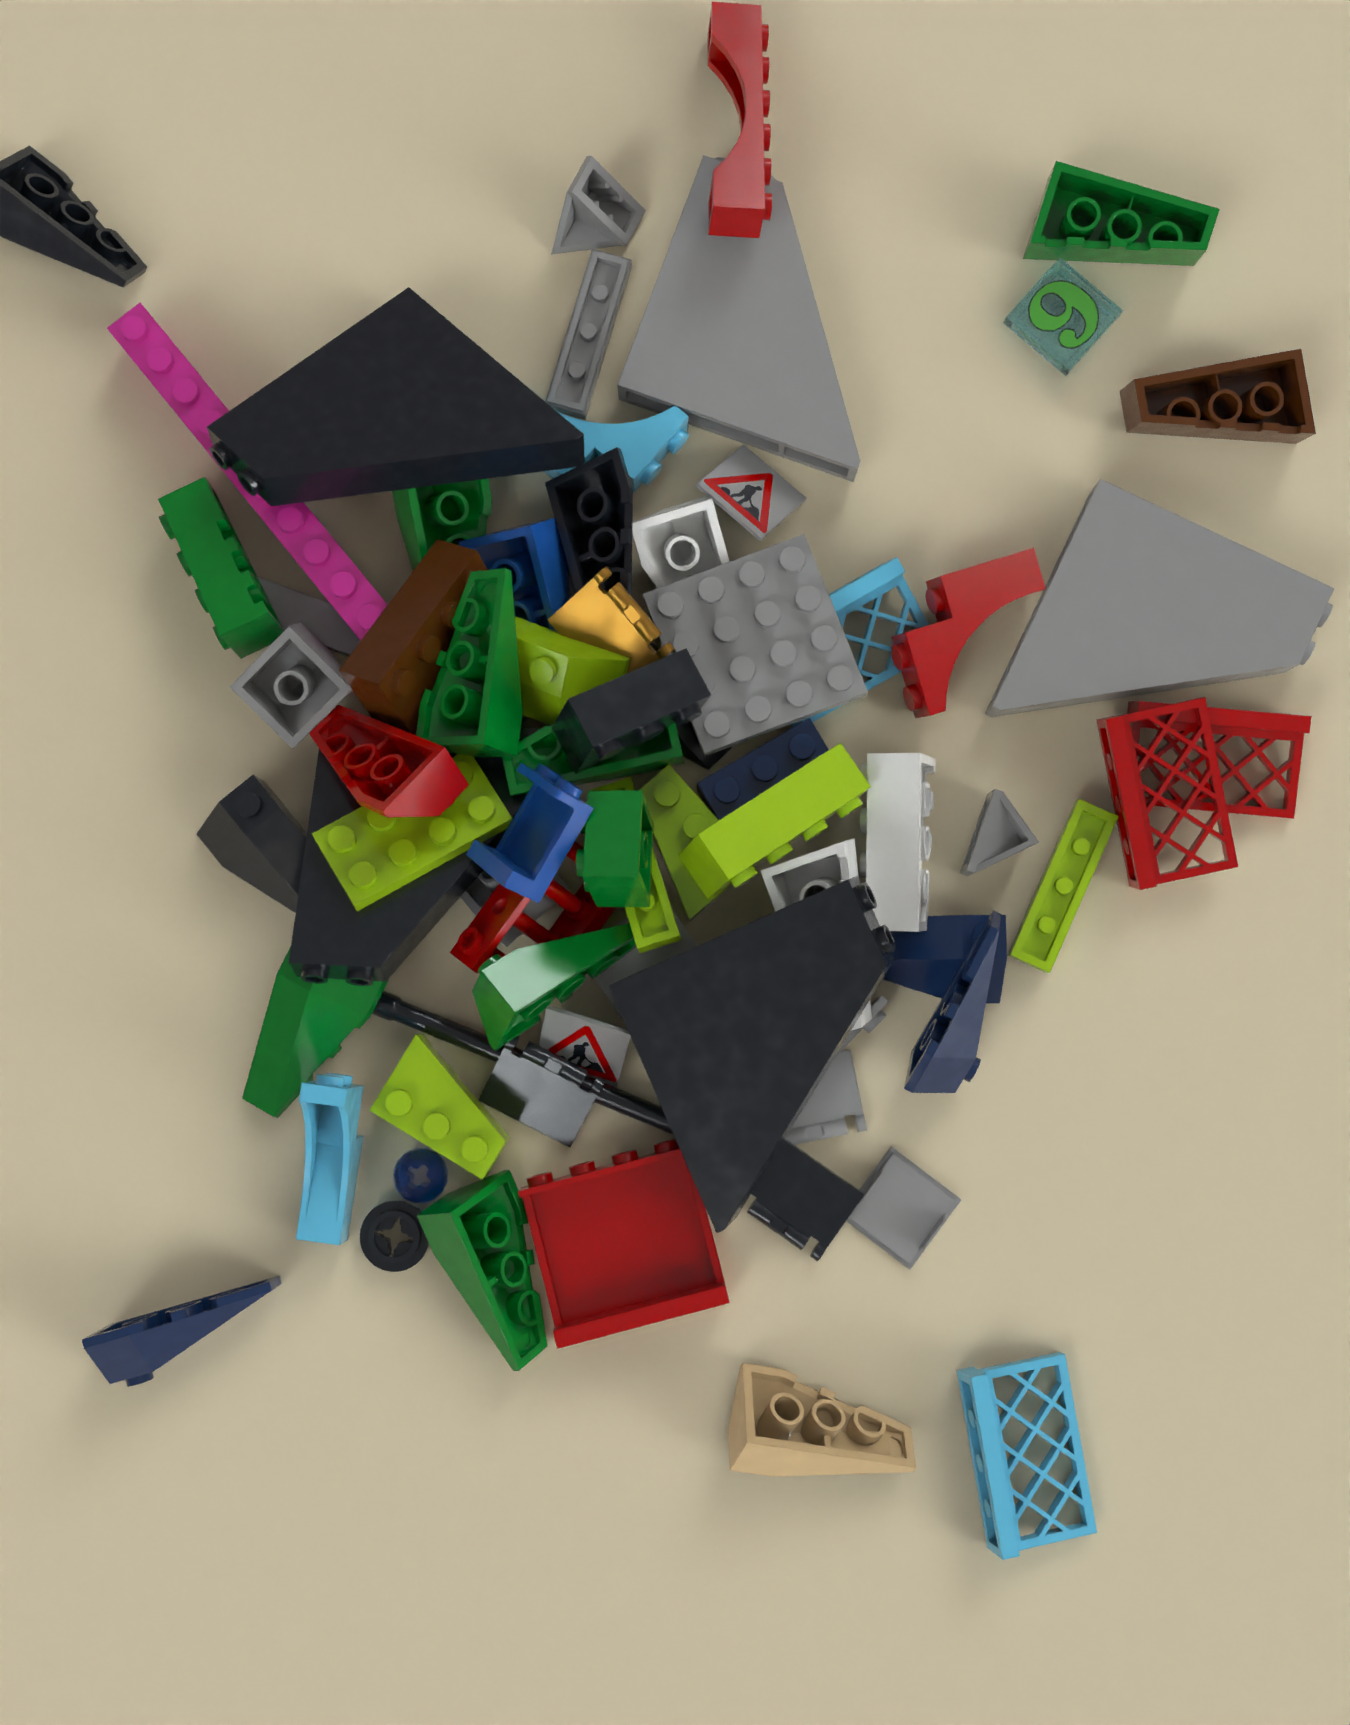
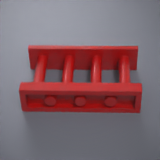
[449,841,616,1015]

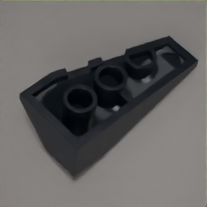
[0,146,147,288]
[545,447,633,596]
[197,775,307,913]

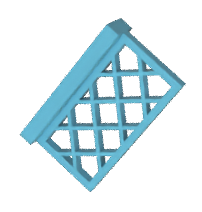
[790,557,929,728]
[956,1352,1097,1560]

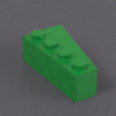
[1023,161,1220,266]

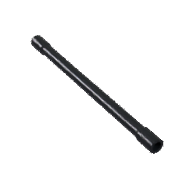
[372,991,674,1135]

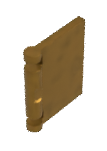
[547,567,675,673]

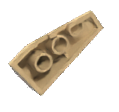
[728,1363,916,1477]

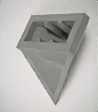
[551,156,646,255]
[960,789,1039,877]

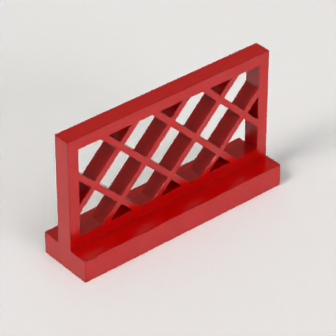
[1096,697,1238,890]
[1127,701,1312,819]

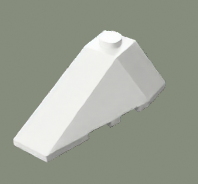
[632,496,730,588]

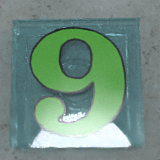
[1003,257,1123,376]

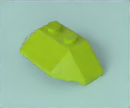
[515,616,630,725]

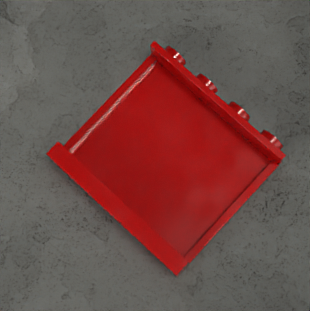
[518,1139,730,1349]

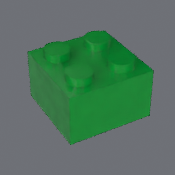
[576,790,654,907]

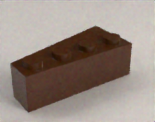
[1119,349,1316,444]
[339,539,488,735]

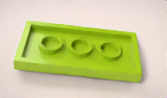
[312,754,513,911]

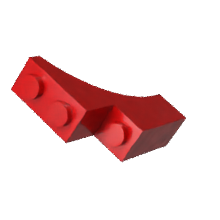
[891,548,1046,718]

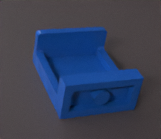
[466,763,594,903]

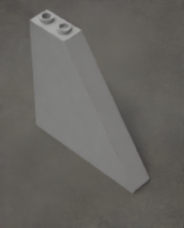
[617,155,860,482]
[985,479,1334,717]

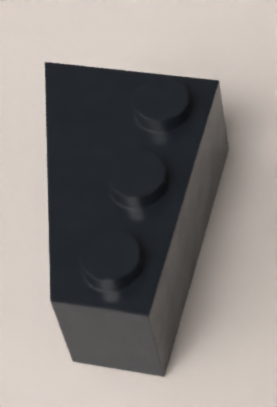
[552,648,711,774]

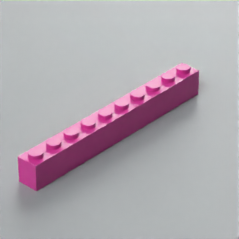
[107,302,387,641]

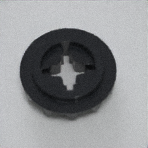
[360,1200,429,1272]

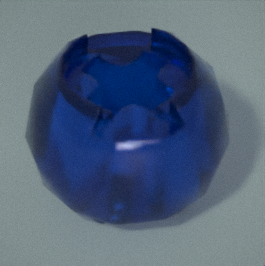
[393,1148,448,1203]

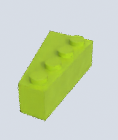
[678,743,871,899]

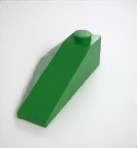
[392,479,492,571]
[416,568,523,757]
[417,1170,548,1371]

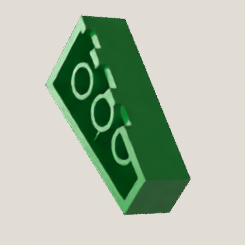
[158,477,284,659]

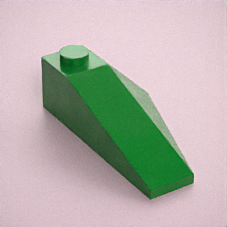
[502,723,685,797]
[472,923,637,1051]
[242,946,389,1118]

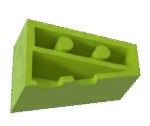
[640,764,733,922]
[369,1034,510,1180]

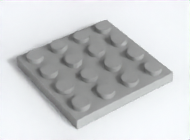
[643,534,868,757]

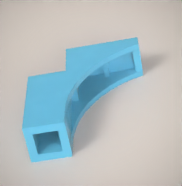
[544,405,689,493]
[296,1073,364,1245]

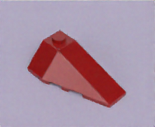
[309,704,469,818]

